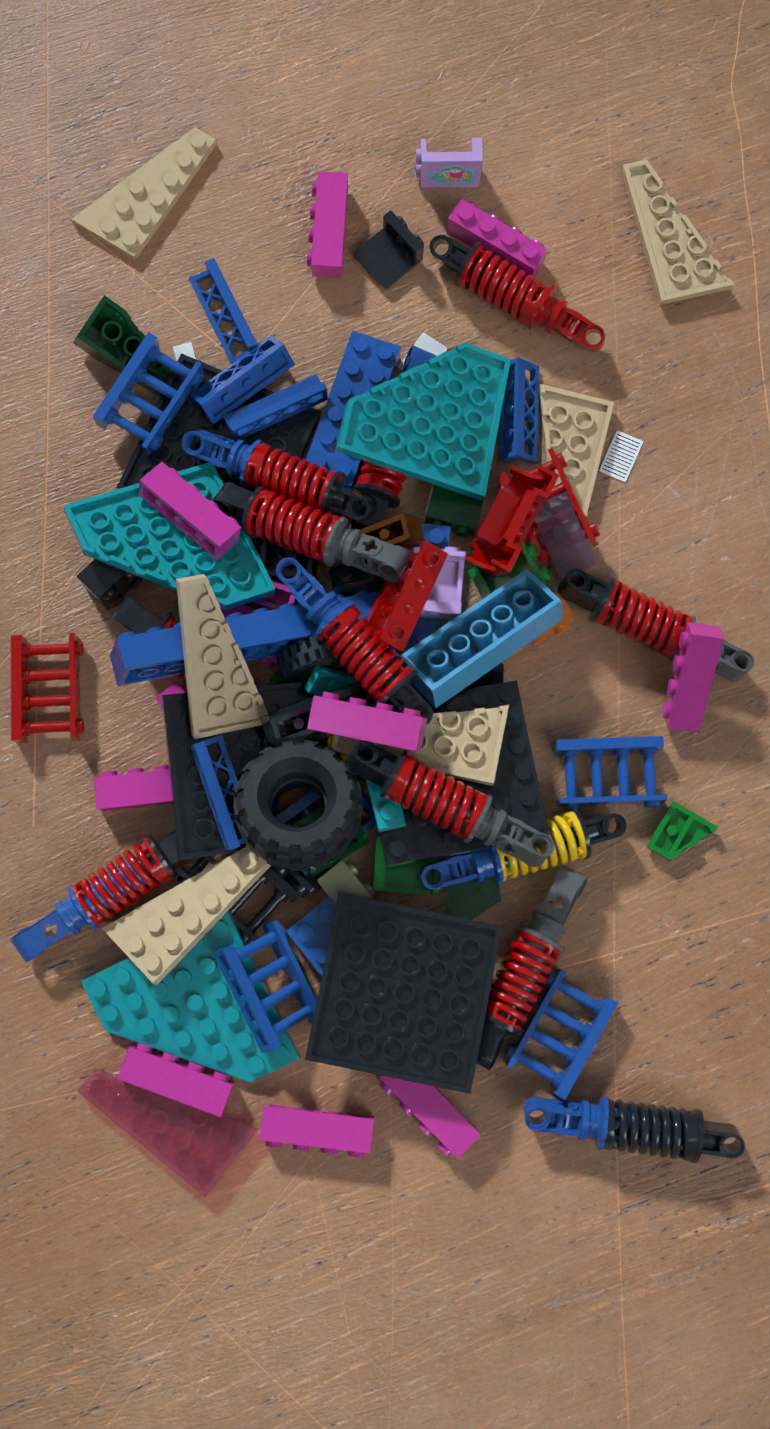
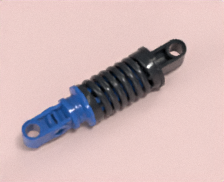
[523,1096,745,1164]

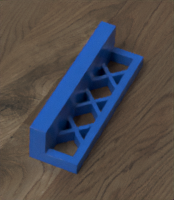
[189,258,257,364]
[190,336,295,424]
[498,357,539,464]
[223,374,328,442]
[190,735,245,850]

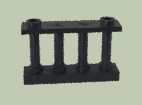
[175,843,299,943]

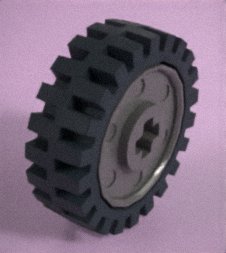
[276,636,347,683]

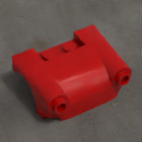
[465,465,559,577]

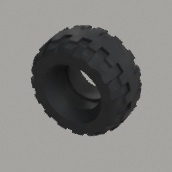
[233,740,363,871]

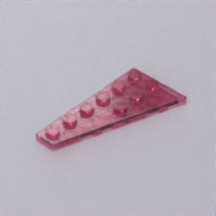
[77,1068,258,1197]

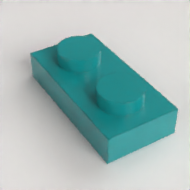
[304,665,362,695]
[366,780,406,832]

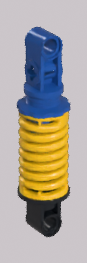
[418,809,627,889]

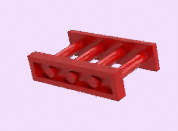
[496,448,600,569]
[365,540,448,652]
[11,633,85,744]

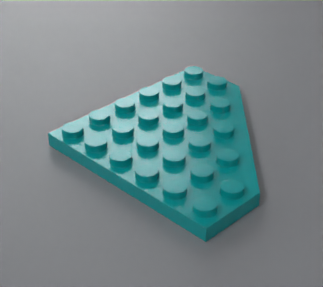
[335,342,511,500]
[63,463,276,611]
[81,910,300,1082]

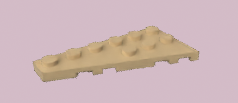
[71,127,217,261]
[621,160,735,305]
[539,384,614,548]
[176,574,268,739]
[331,705,509,786]
[102,846,271,985]

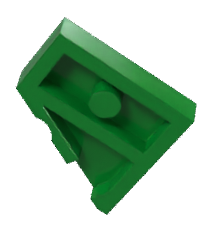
[646,801,718,861]

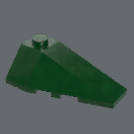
[73,295,172,397]

